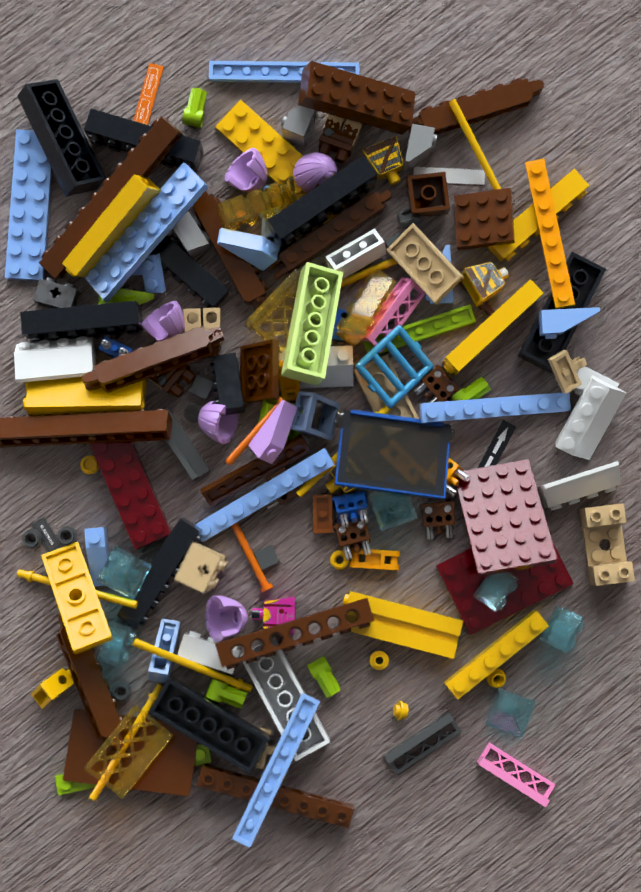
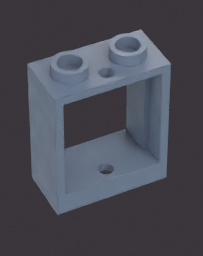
[290,391,341,441]

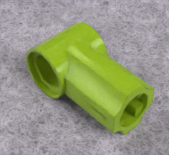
[182,88,208,128]
[450,377,491,401]
[307,656,341,698]
[206,678,247,708]

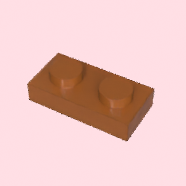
[313,494,333,533]

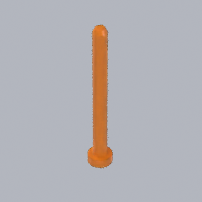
[226,395,286,465]
[231,522,273,593]

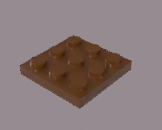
[454,188,515,250]
[240,339,280,403]

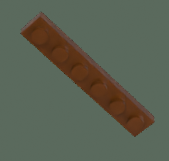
[200,434,311,506]

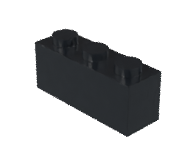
[210,352,245,416]

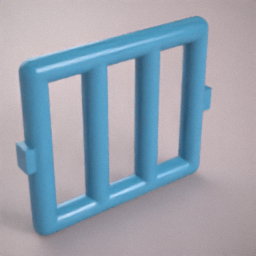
[355,325,434,408]

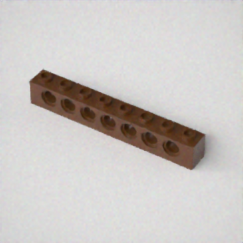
[215,598,374,670]
[197,763,354,828]

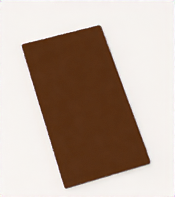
[63,709,197,796]

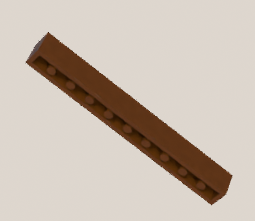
[39,116,184,279]
[0,409,173,448]

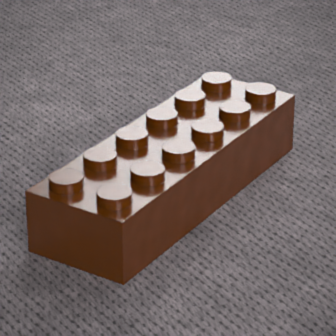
[298,61,415,135]

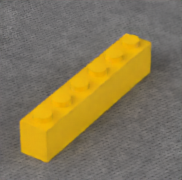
[488,168,589,262]
[444,610,549,699]

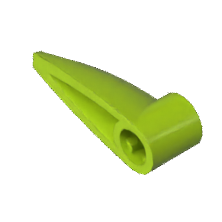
[98,288,155,305]

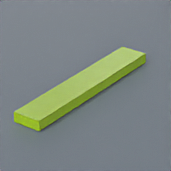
[362,304,476,355]

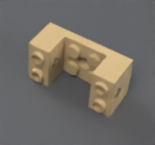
[579,503,635,586]
[175,542,228,593]

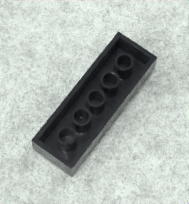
[17,79,106,197]
[84,108,204,173]
[268,155,377,247]
[518,252,606,373]
[20,301,143,343]
[149,677,273,774]

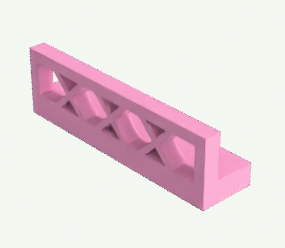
[358,277,426,352]
[477,742,555,807]

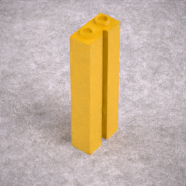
[62,174,161,277]
[442,279,544,376]
[23,376,147,416]
[337,591,463,659]

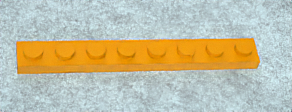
[525,158,575,309]

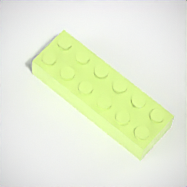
[281,262,343,386]

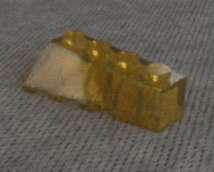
[216,176,297,230]
[335,269,396,347]

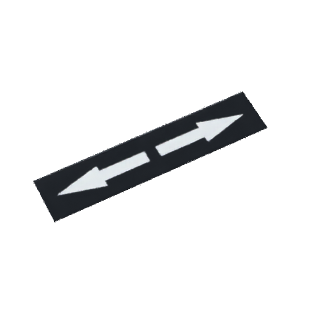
[478,420,516,468]

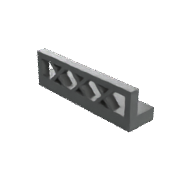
[164,407,210,481]
[384,712,461,774]

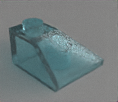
[486,687,536,738]

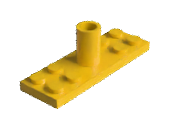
[41,541,113,654]

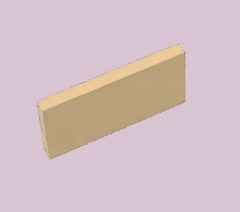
[386,223,464,304]
[353,354,419,439]

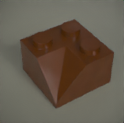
[406,172,450,217]

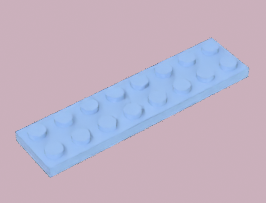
[5,129,52,281]
[84,162,209,302]

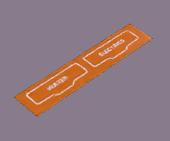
[133,63,164,125]

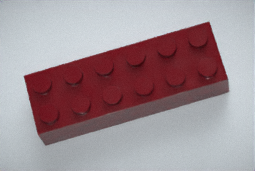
[90,442,172,549]

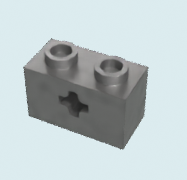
[33,277,80,308]

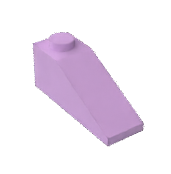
[249,399,297,464]

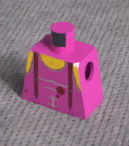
[252,597,296,635]

